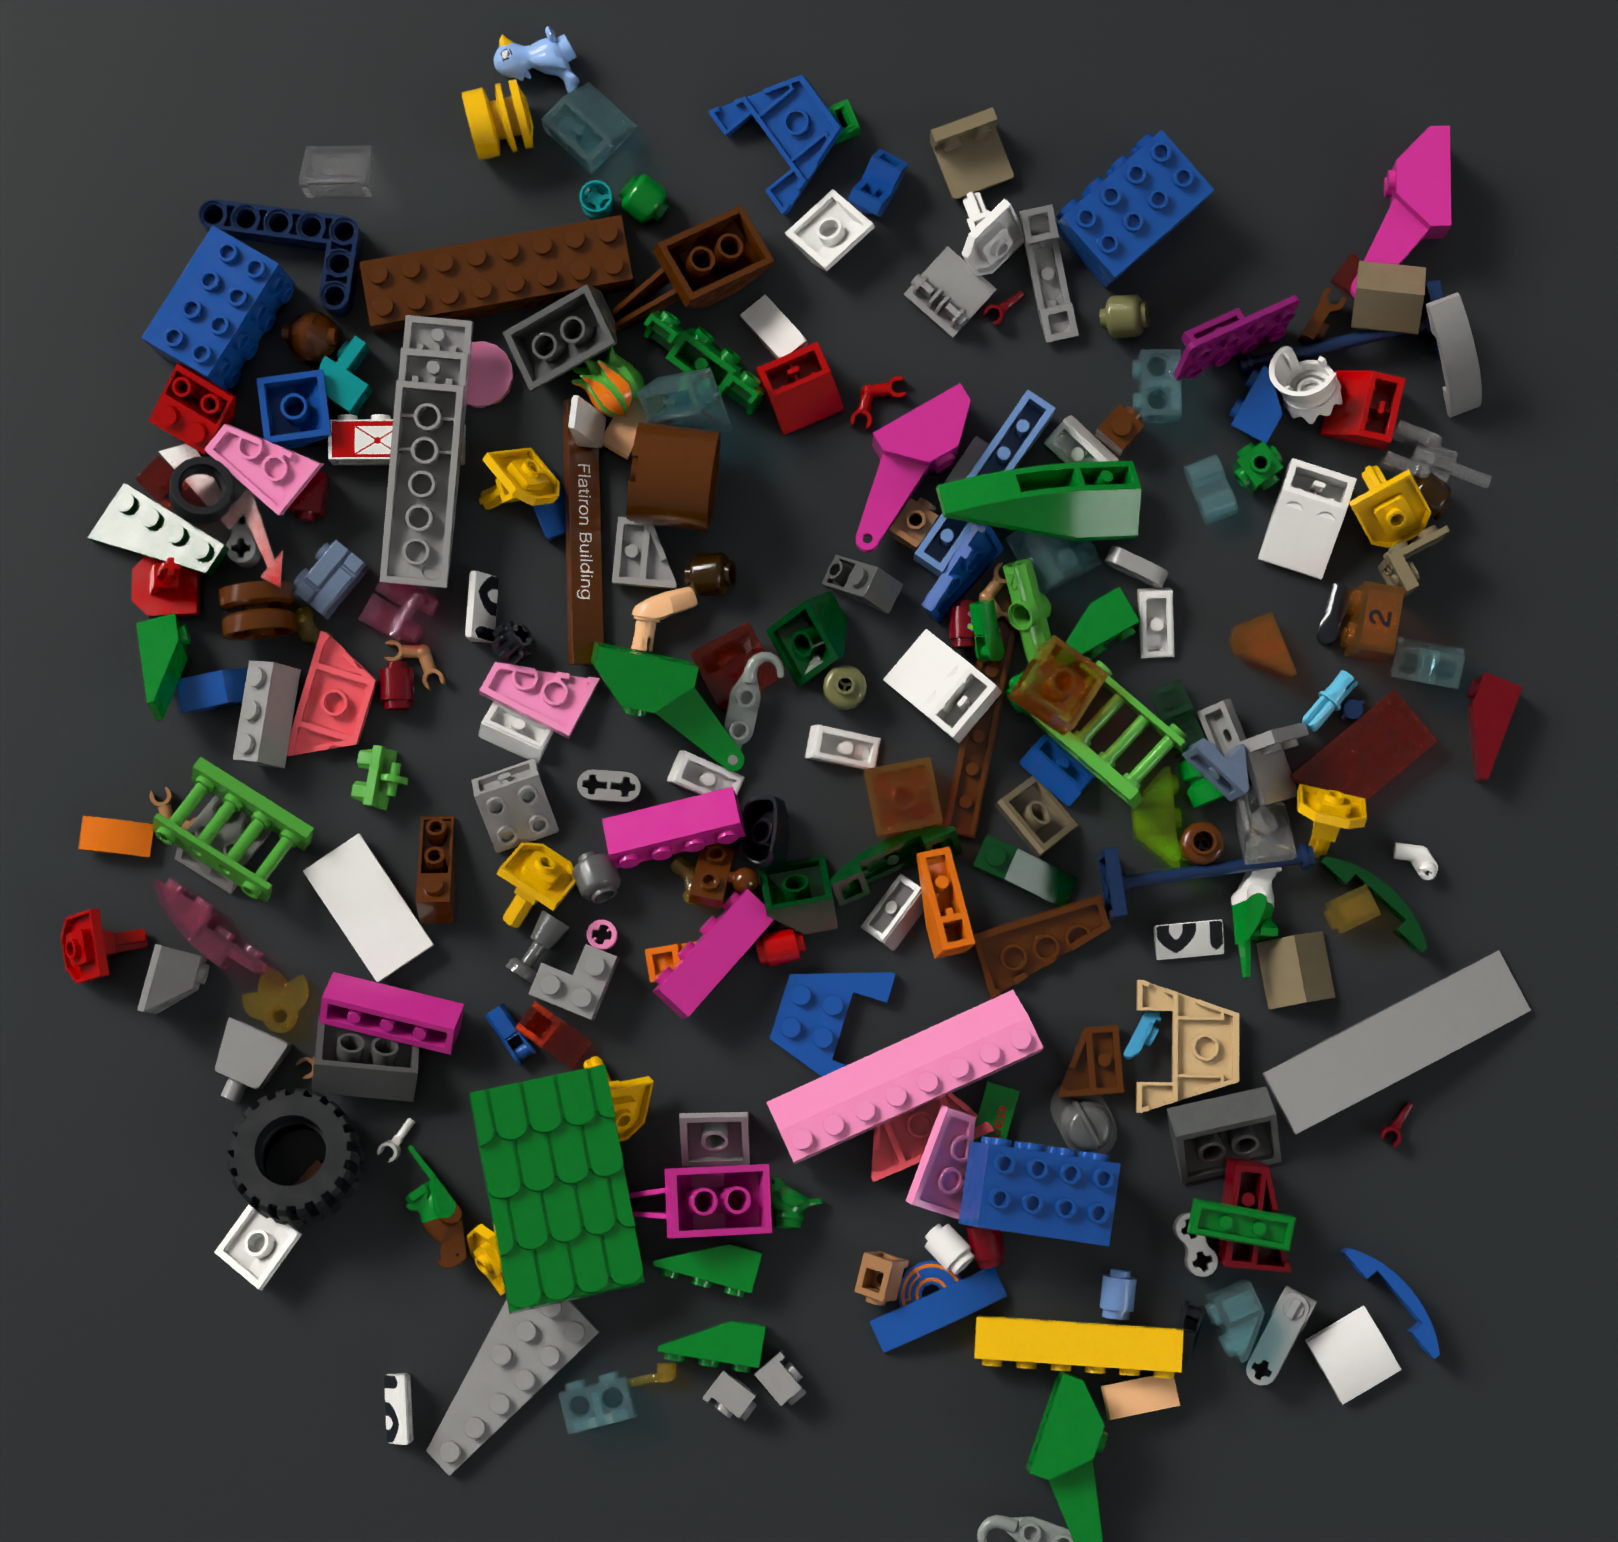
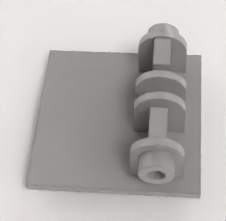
[903,246,997,338]

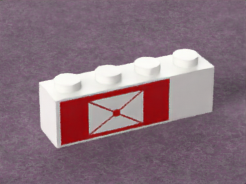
[328,414,466,465]

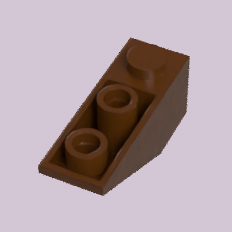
[416,816,455,923]

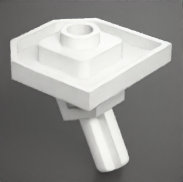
[962,192,1024,276]

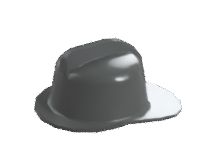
[1050,1087,1118,1156]

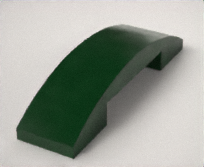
[830,826,963,907]
[1317,856,1428,954]

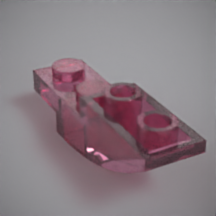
[153,878,268,975]

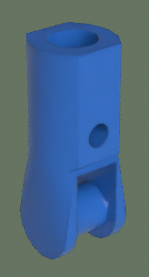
[485,1003,537,1066]

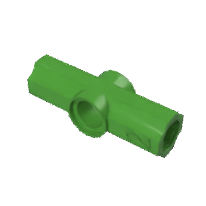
[1003,559,1056,664]

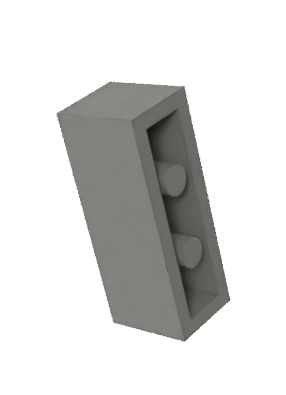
[233,660,301,768]

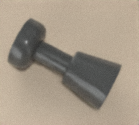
[505,910,570,984]

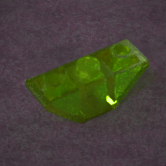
[1131,766,1185,869]

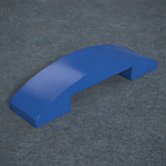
[1340,1247,1440,1359]
[869,1267,1007,1353]

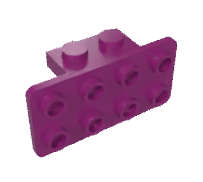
[1173,295,1300,381]

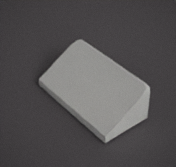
[861,873,924,951]

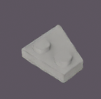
[612,517,677,590]

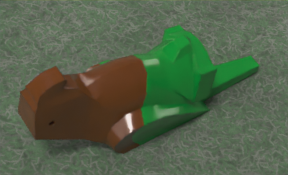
[405,1145,467,1269]

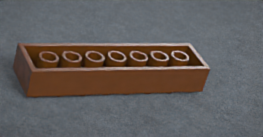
[359,215,635,335]

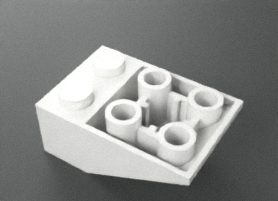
[1258,458,1357,580]
[883,629,1002,743]

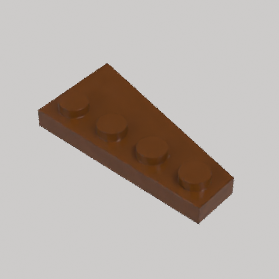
[973,894,1111,999]

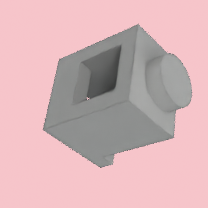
[754,1350,807,1406]
[702,1369,757,1421]

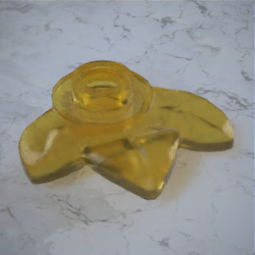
[242,967,309,1033]

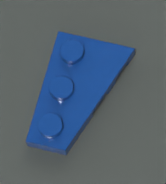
[922,523,1004,624]

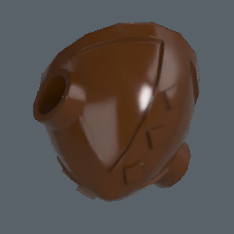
[281,310,340,368]

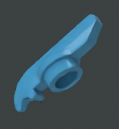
[1123,1011,1164,1060]

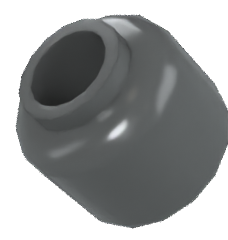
[572,851,621,904]

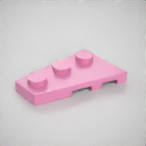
[204,424,324,515]
[479,662,600,739]
[906,1105,976,1219]

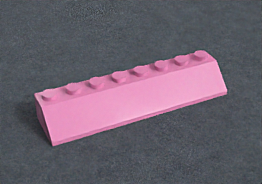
[766,990,1043,1165]

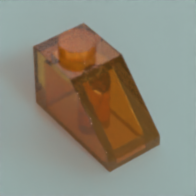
[1229,612,1297,681]

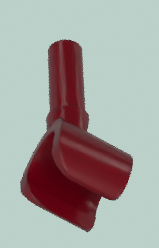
[984,290,1025,326]
[1380,1101,1414,1147]

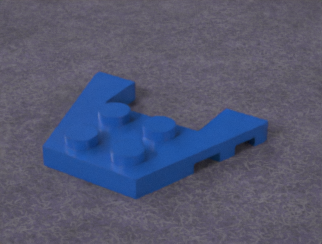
[708,75,844,215]
[770,972,896,1077]

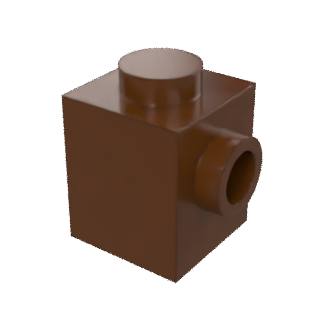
[1095,404,1145,458]

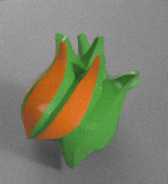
[571,346,649,418]

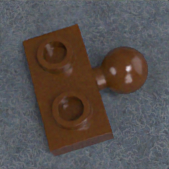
[689,843,759,909]

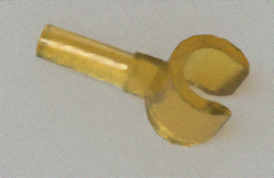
[629,1362,676,1387]

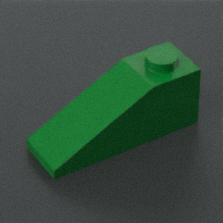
[136,613,191,722]

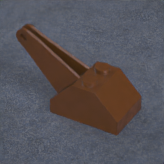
[611,205,774,334]

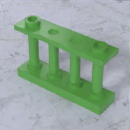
[1031,657,1188,809]
[153,756,314,903]

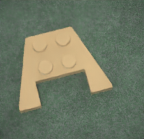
[1136,980,1239,1113]

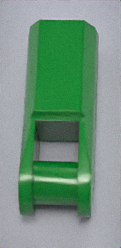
[969,600,1005,662]

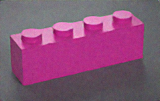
[602,787,746,868]
[652,889,774,1019]
[319,972,464,1055]

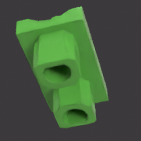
[351,745,409,810]

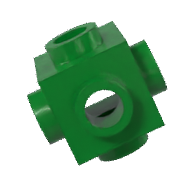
[1232,441,1284,494]

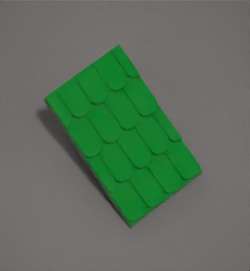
[469,1064,645,1314]

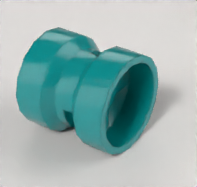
[579,180,614,220]

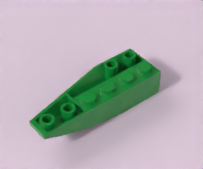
[936,461,1142,541]

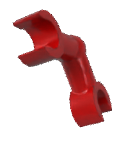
[850,376,907,431]

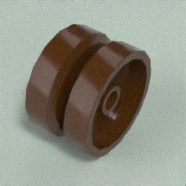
[218,581,297,641]

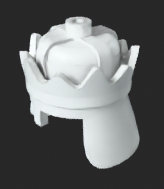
[1269,346,1343,424]

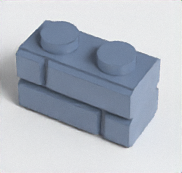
[293,539,370,620]

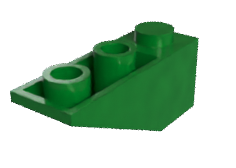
[1048,587,1140,676]
[652,1243,763,1297]
[657,1320,766,1373]

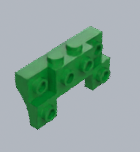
[643,310,766,416]

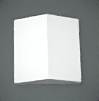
[785,189,875,271]
[214,1205,302,1291]

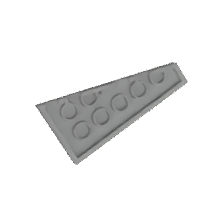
[426,1300,600,1476]

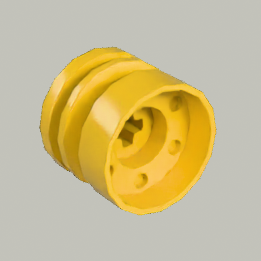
[461,79,534,161]

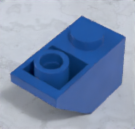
[1229,365,1283,443]

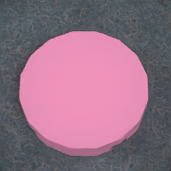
[466,341,514,408]

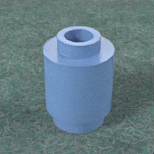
[1099,1268,1137,1320]

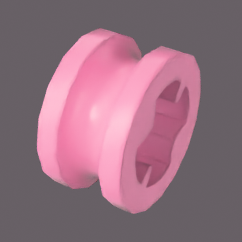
[587,920,618,950]

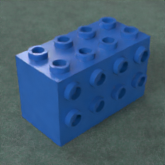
[1056,129,1214,289]
[141,226,295,391]
[958,1136,1121,1246]

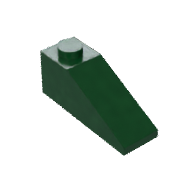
[972,835,1078,907]

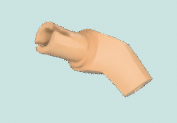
[631,587,697,652]

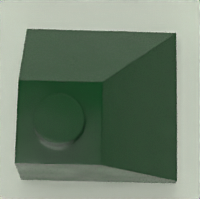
[765,591,847,687]
[759,855,838,935]

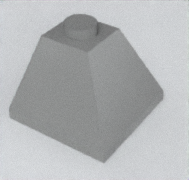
[137,944,210,1014]

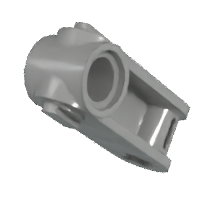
[1246,1285,1317,1386]

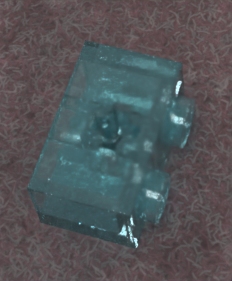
[1391,636,1465,689]

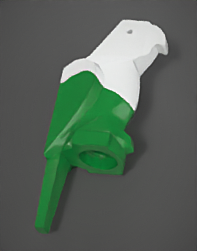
[1231,854,1282,978]

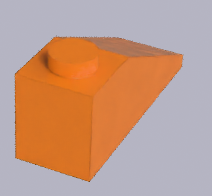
[916,846,975,959]

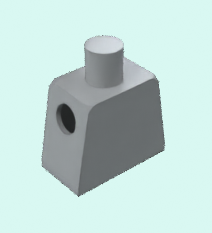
[215,1017,293,1103]

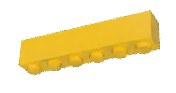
[974,1315,1184,1378]

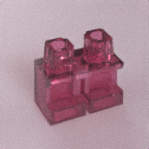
[358,582,440,644]

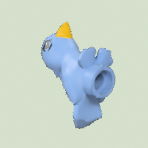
[493,26,579,95]

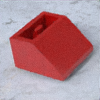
[756,341,844,436]
[148,363,236,455]
[1320,370,1406,451]

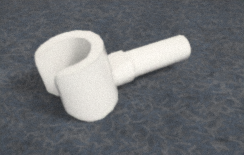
[377,1118,415,1162]

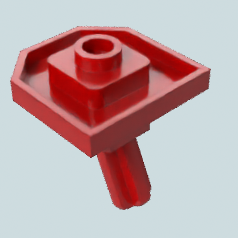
[132,556,200,619]
[61,908,148,984]

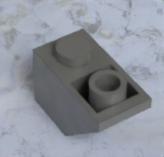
[821,554,904,614]

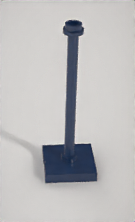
[1239,279,1444,376]
[1097,844,1315,921]

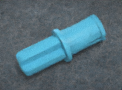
[1302,670,1358,732]

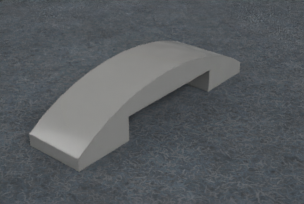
[1019,204,1079,343]
[1426,292,1482,418]

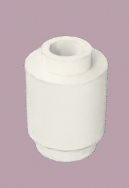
[925,1224,975,1275]

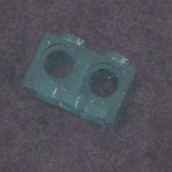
[1132,349,1182,422]
[558,1371,637,1434]

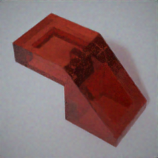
[515,1001,592,1069]

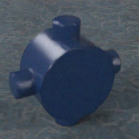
[1339,697,1366,723]

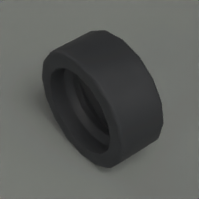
[169,457,234,524]

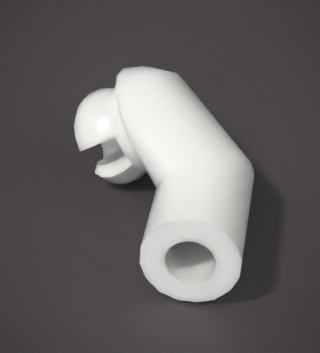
[1393,842,1438,880]

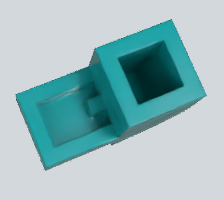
[319,336,373,415]

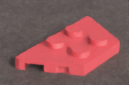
[287,631,378,756]
[871,1093,994,1182]

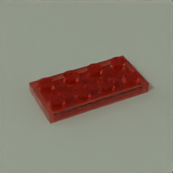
[1290,690,1438,801]

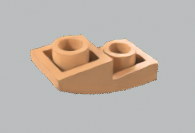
[603,388,666,460]
[1101,1375,1180,1420]

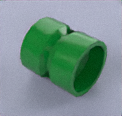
[1176,760,1225,809]

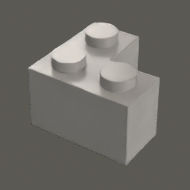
[528,944,620,1021]

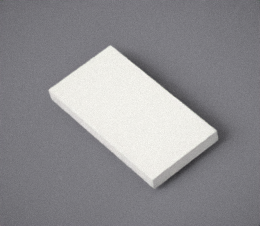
[303,833,434,983]

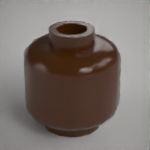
[1179,821,1225,866]

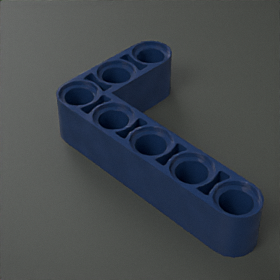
[198,199,363,317]

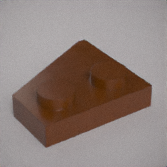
[1058,1025,1124,1098]

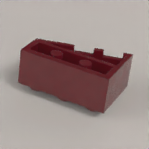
[1216,1158,1291,1273]

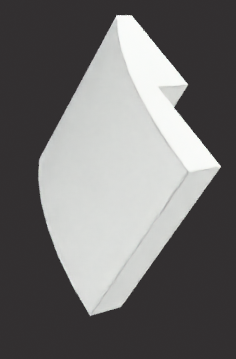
[1305,1306,1401,1404]

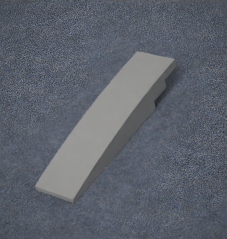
[380,315,474,588]
[1262,950,1531,1134]

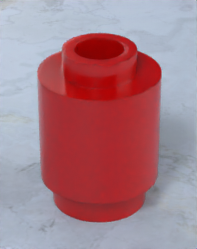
[755,927,806,967]

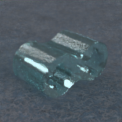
[1184,454,1239,525]

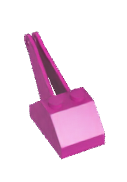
[1350,126,1451,298]
[856,383,971,553]
[629,1164,772,1238]

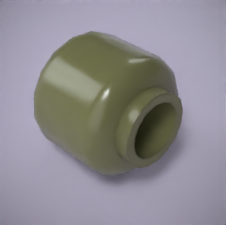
[1099,294,1150,339]
[823,665,867,711]

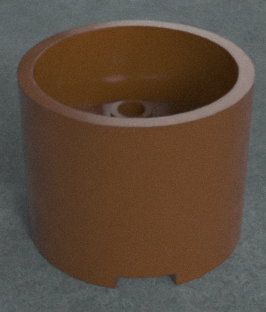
[626,422,721,532]

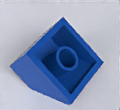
[256,369,332,449]

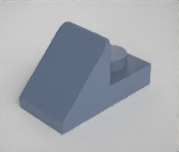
[1182,738,1249,801]

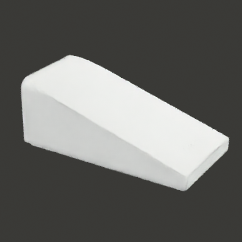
[740,295,807,359]
[568,395,606,448]
[1137,587,1174,658]
[805,724,881,771]
[667,750,745,795]

